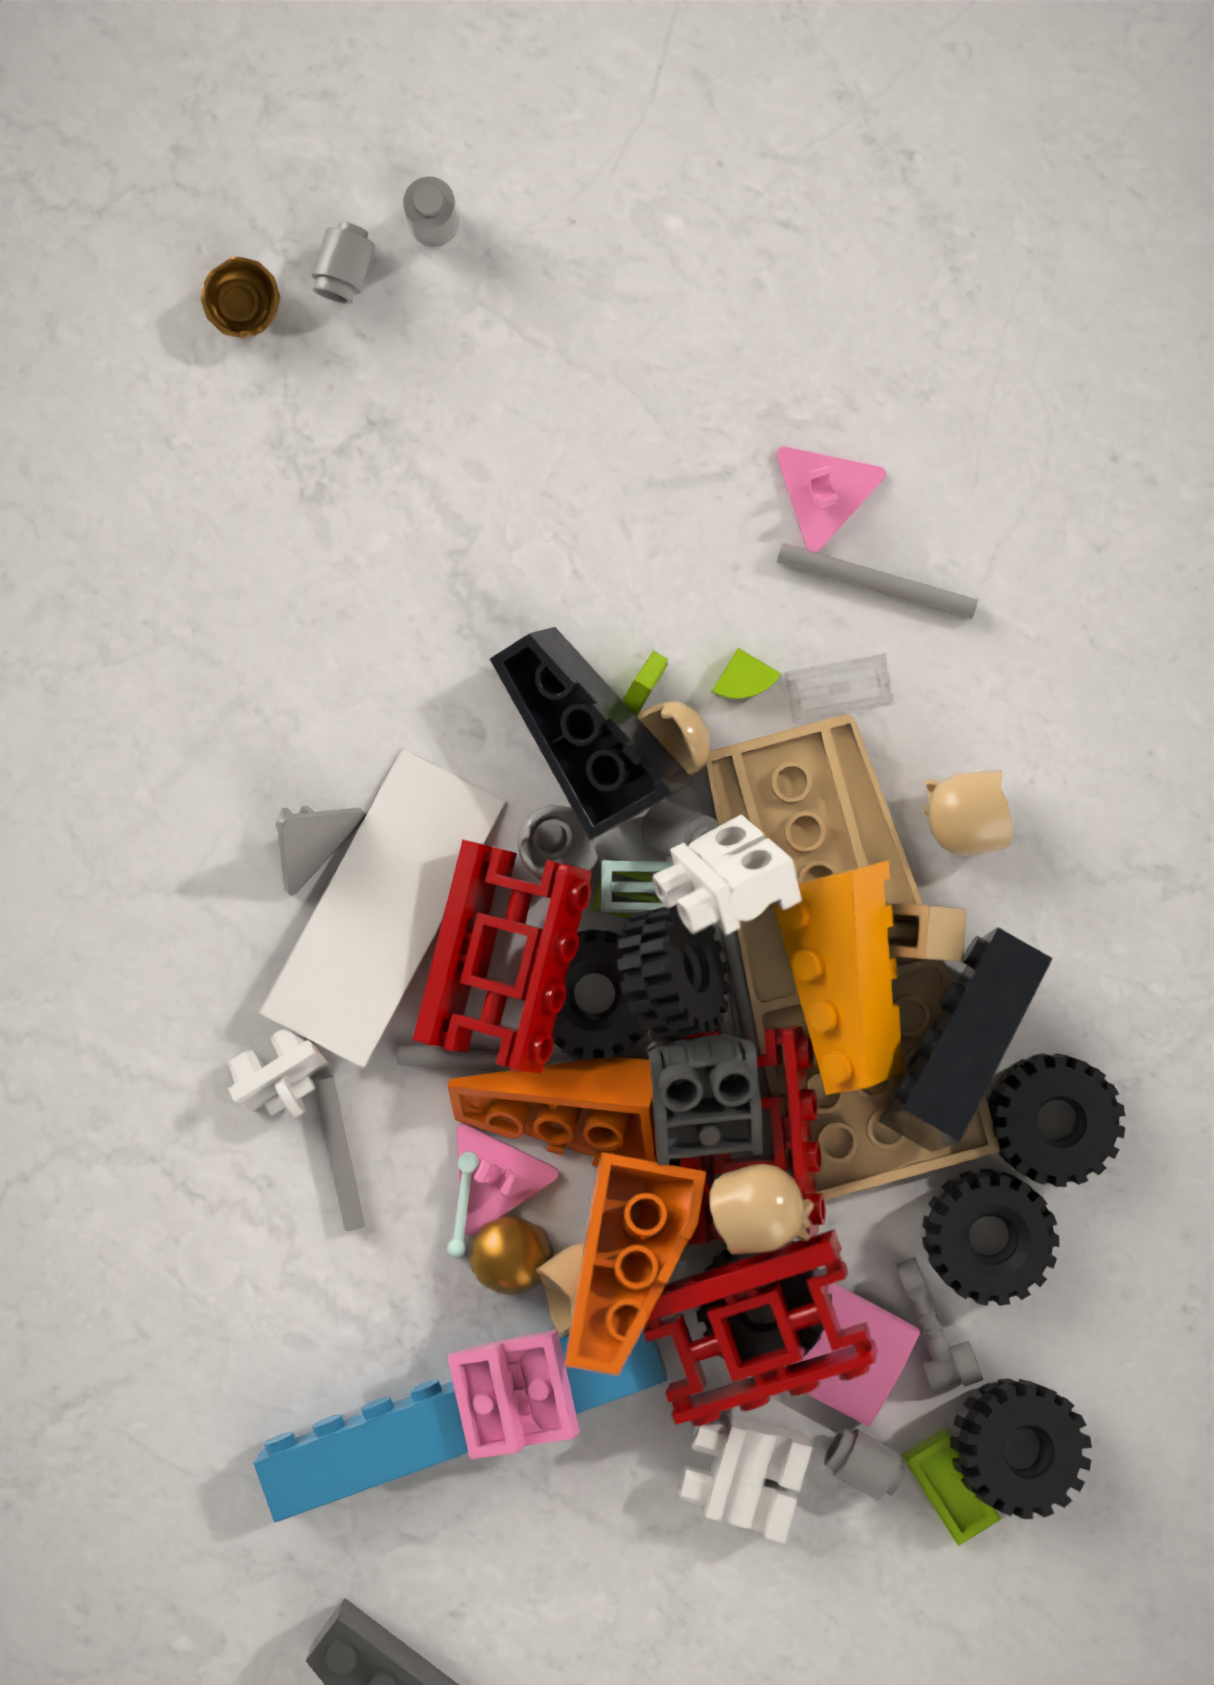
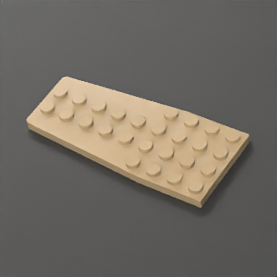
[705,714,1001,1200]

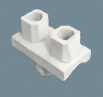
[228,1027,330,1117]

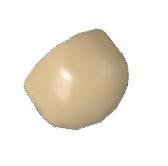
[637,701,710,775]

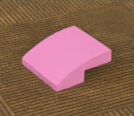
[791,1283,920,1427]
[447,1330,580,1459]

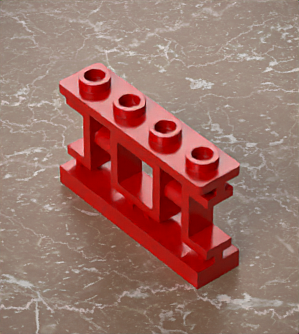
[413,839,592,1073]
[677,1025,826,1244]
[643,1229,878,1427]

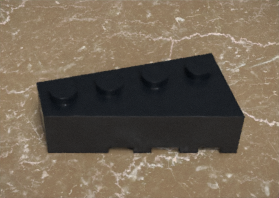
[490,627,695,840]
[878,927,1053,1152]

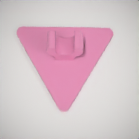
[776,446,886,553]
[457,1123,559,1236]

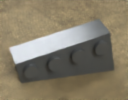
[306,1598,459,1685]

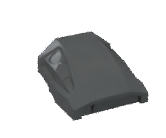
[648,1034,763,1165]

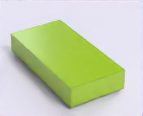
[901,1427,1001,1547]

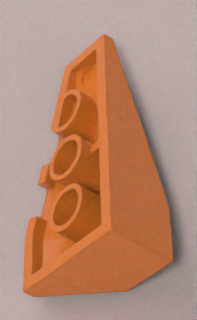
[447,1057,658,1167]
[564,1152,706,1376]

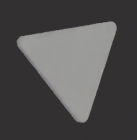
[275,806,366,896]

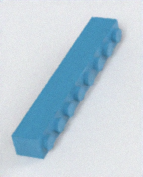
[253,1328,668,1523]

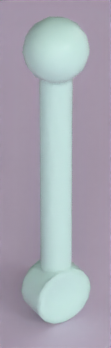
[447,1151,479,1259]

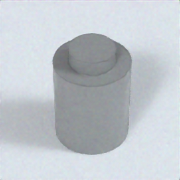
[403,177,459,247]
[642,801,719,857]

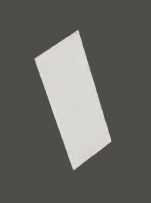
[259,748,505,1068]

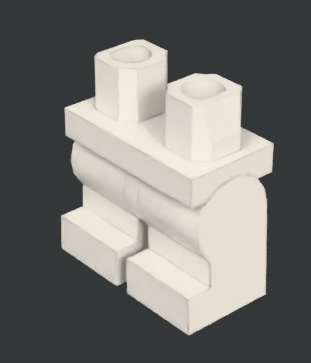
[652,814,802,935]
[677,1413,812,1544]

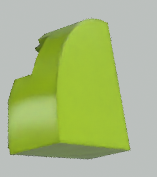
[711,648,781,699]
[622,650,668,716]

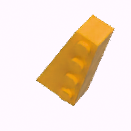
[773,860,903,1095]

